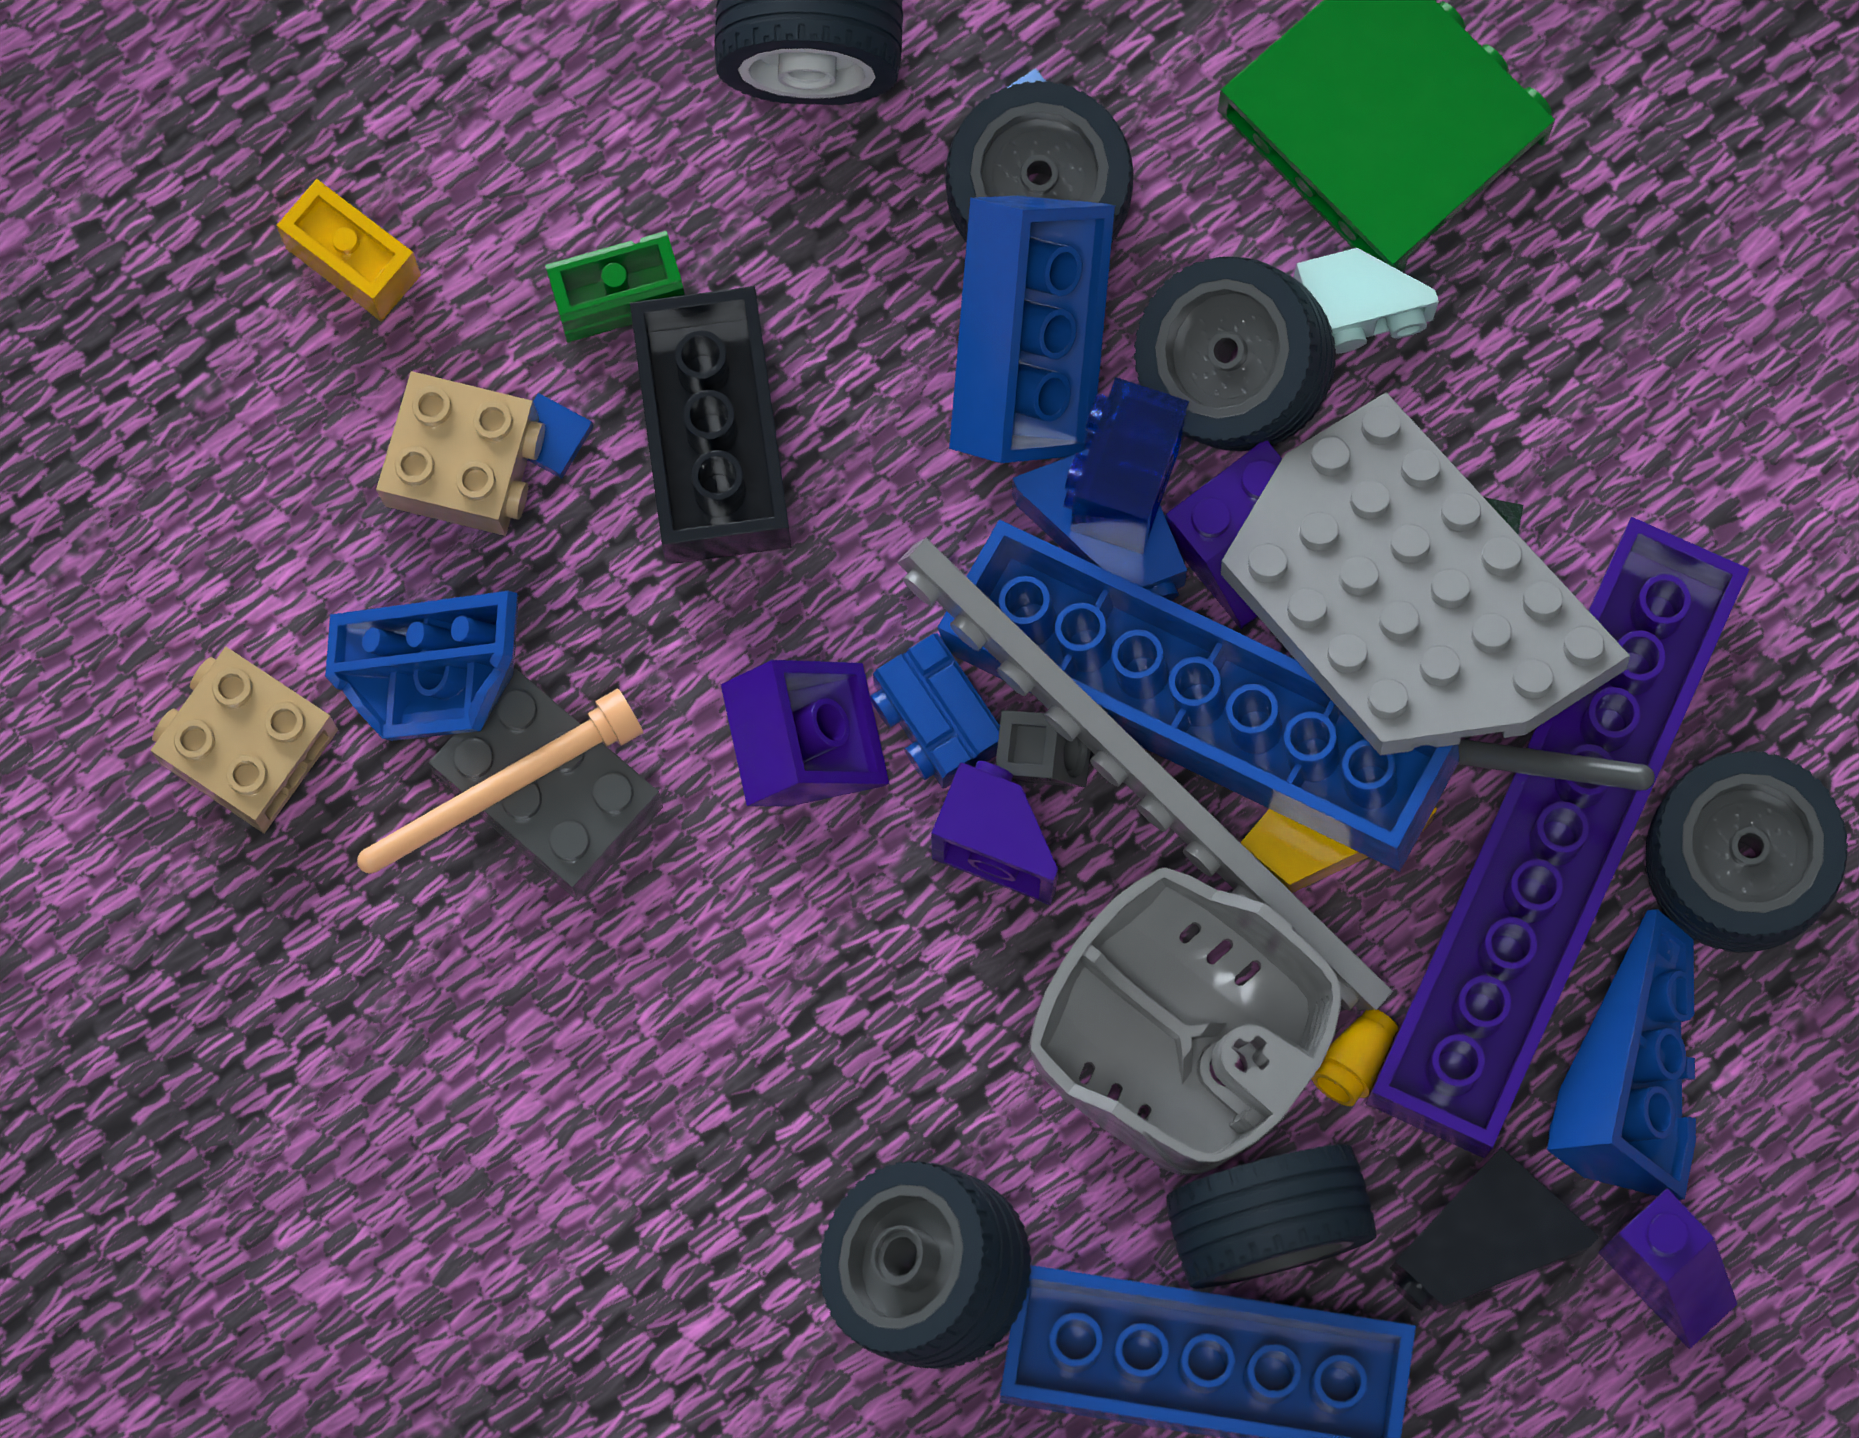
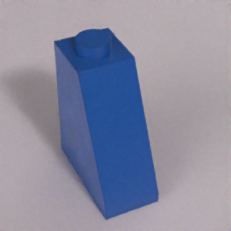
[1012,434,1187,601]

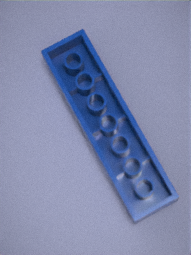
[938,519,1460,872]

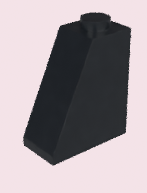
[1390,1147,1599,1313]

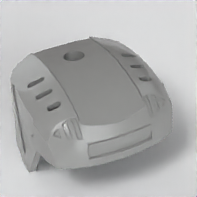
[1029,868,1341,1176]

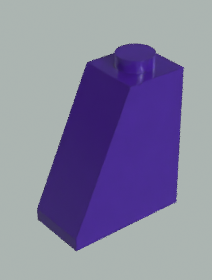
[1598,1188,1738,1349]

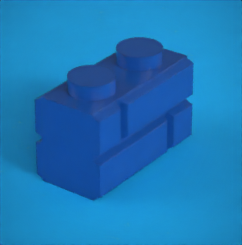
[869,633,1000,789]

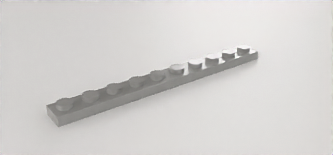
[897,538,1393,1011]

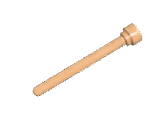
[357,688,644,874]

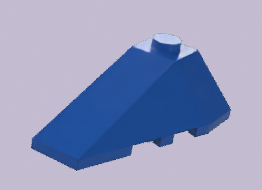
[1547,909,1696,1200]

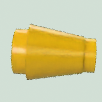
[1311,1010,1399,1107]

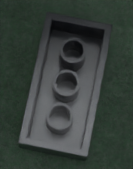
[630,286,791,565]

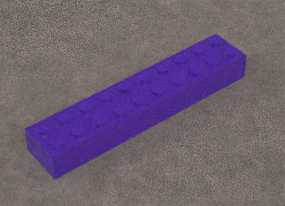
[1365,517,1750,1158]

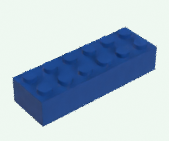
[999,1265,1416,1438]

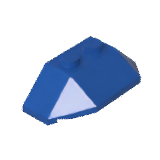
[325,591,518,741]

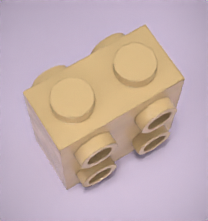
[376,371,545,536]
[150,646,338,834]

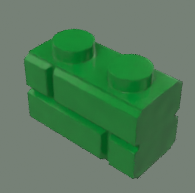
[545,231,685,343]

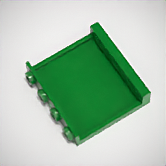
[1217,0,1555,271]

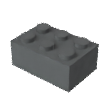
[428,668,663,901]

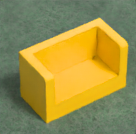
[276,179,421,322]

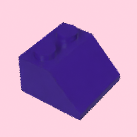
[1165,441,1282,630]
[721,660,889,807]
[931,761,1058,906]

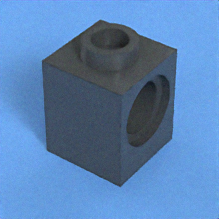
[996,710,1090,787]

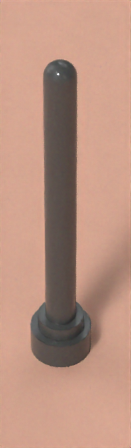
[1458,739,1655,791]

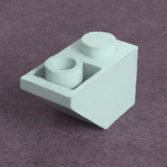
[1294,248,1439,354]

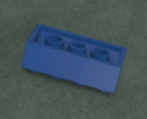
[949,196,1115,463]

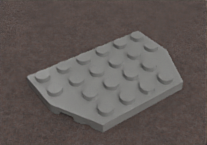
[1221,392,1630,755]

